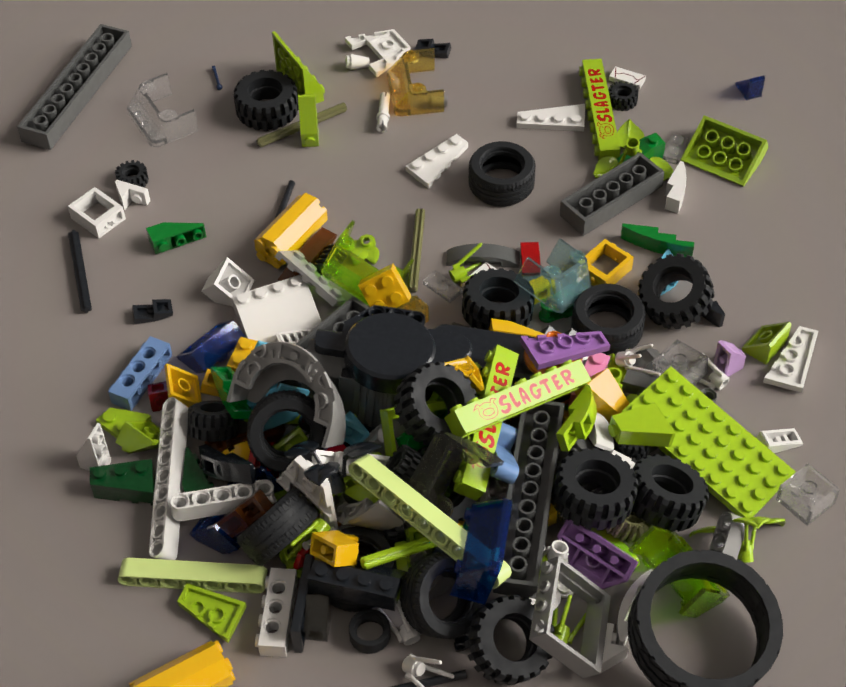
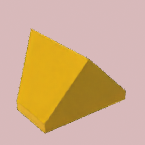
[445,356,484,392]

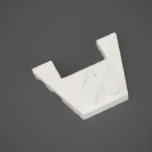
[345,29,411,77]
[276,455,339,531]

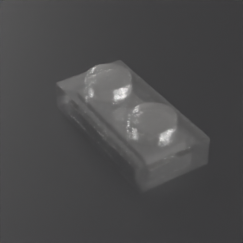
[663,134,689,165]

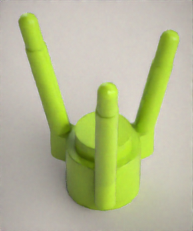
[449,243,482,284]
[285,518,331,561]
[552,595,586,644]

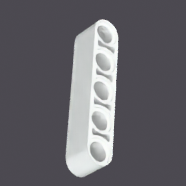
[170,480,275,521]

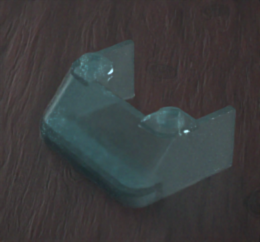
[514,238,592,313]

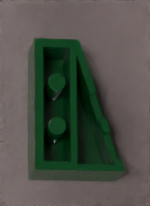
[89,459,156,506]

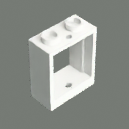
[68,187,126,238]

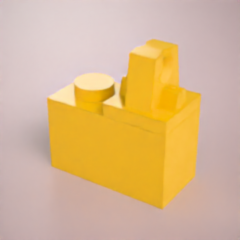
[310,530,359,567]

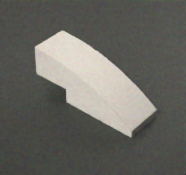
[665,161,687,214]

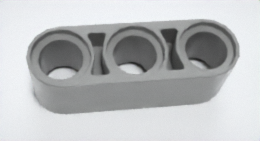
[709,512,744,560]

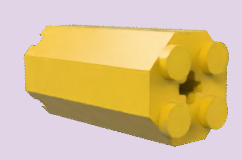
[254,193,328,269]
[129,640,236,687]

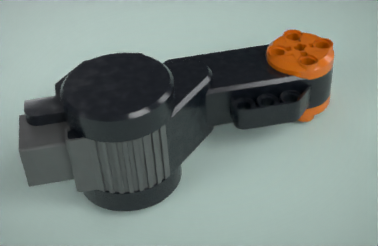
[302,305,583,433]

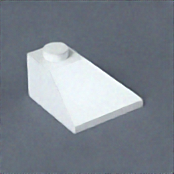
[201,257,255,306]

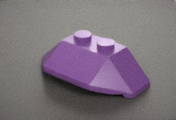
[557,520,639,590]

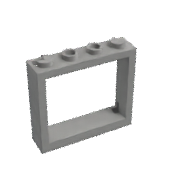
[529,556,611,679]

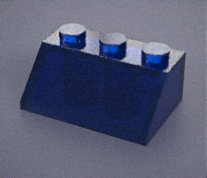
[176,320,246,373]

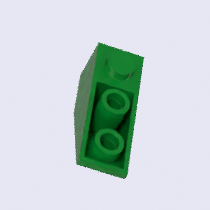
[146,222,206,254]

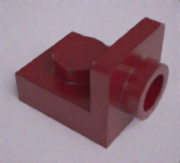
[148,381,169,412]

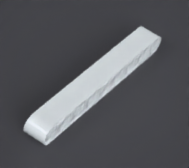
[149,397,189,560]

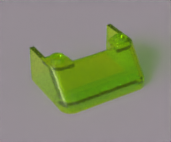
[321,220,414,305]
[628,526,730,618]

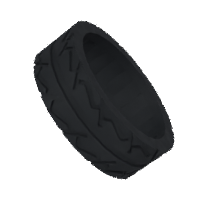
[628,550,783,687]

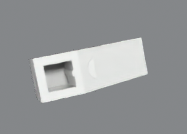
[76,423,111,471]

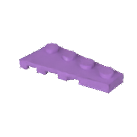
[520,331,610,370]

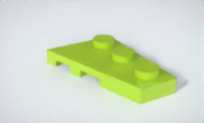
[177,583,247,643]

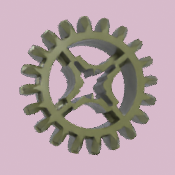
[604,511,652,544]

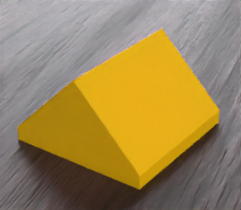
[164,363,202,408]

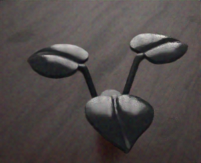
[284,440,382,495]

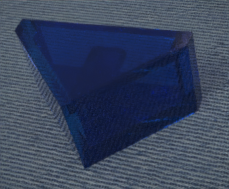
[735,75,765,100]

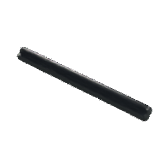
[68,230,92,313]

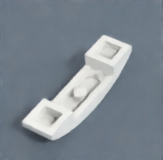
[588,412,614,453]
[616,569,653,646]

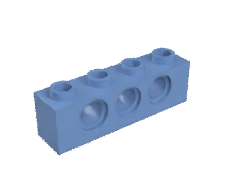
[108,336,173,411]

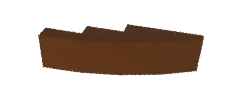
[278,227,337,281]

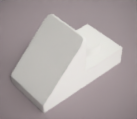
[115,180,150,210]
[601,623,629,673]

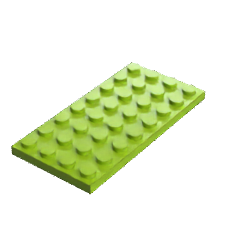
[621,366,796,518]

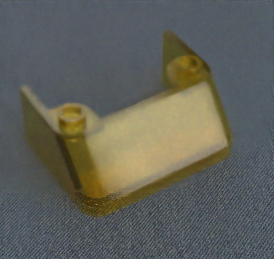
[387,48,444,116]

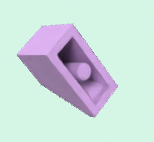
[713,340,746,377]

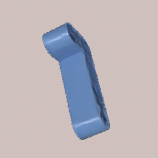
[490,422,519,485]

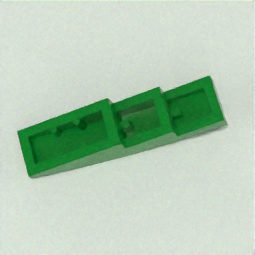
[621,223,694,257]
[211,367,252,419]

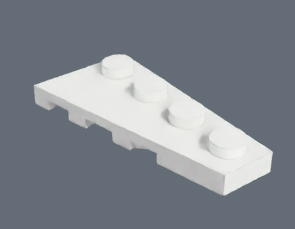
[516,104,585,132]
[405,134,468,189]
[763,326,818,393]

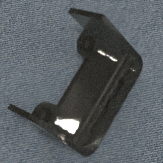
[408,432,504,517]

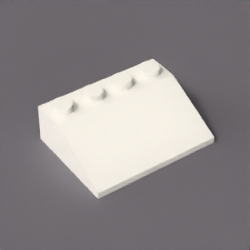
[231,274,322,343]

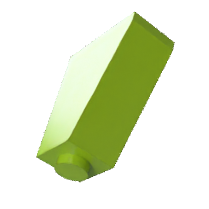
[608,403,676,447]

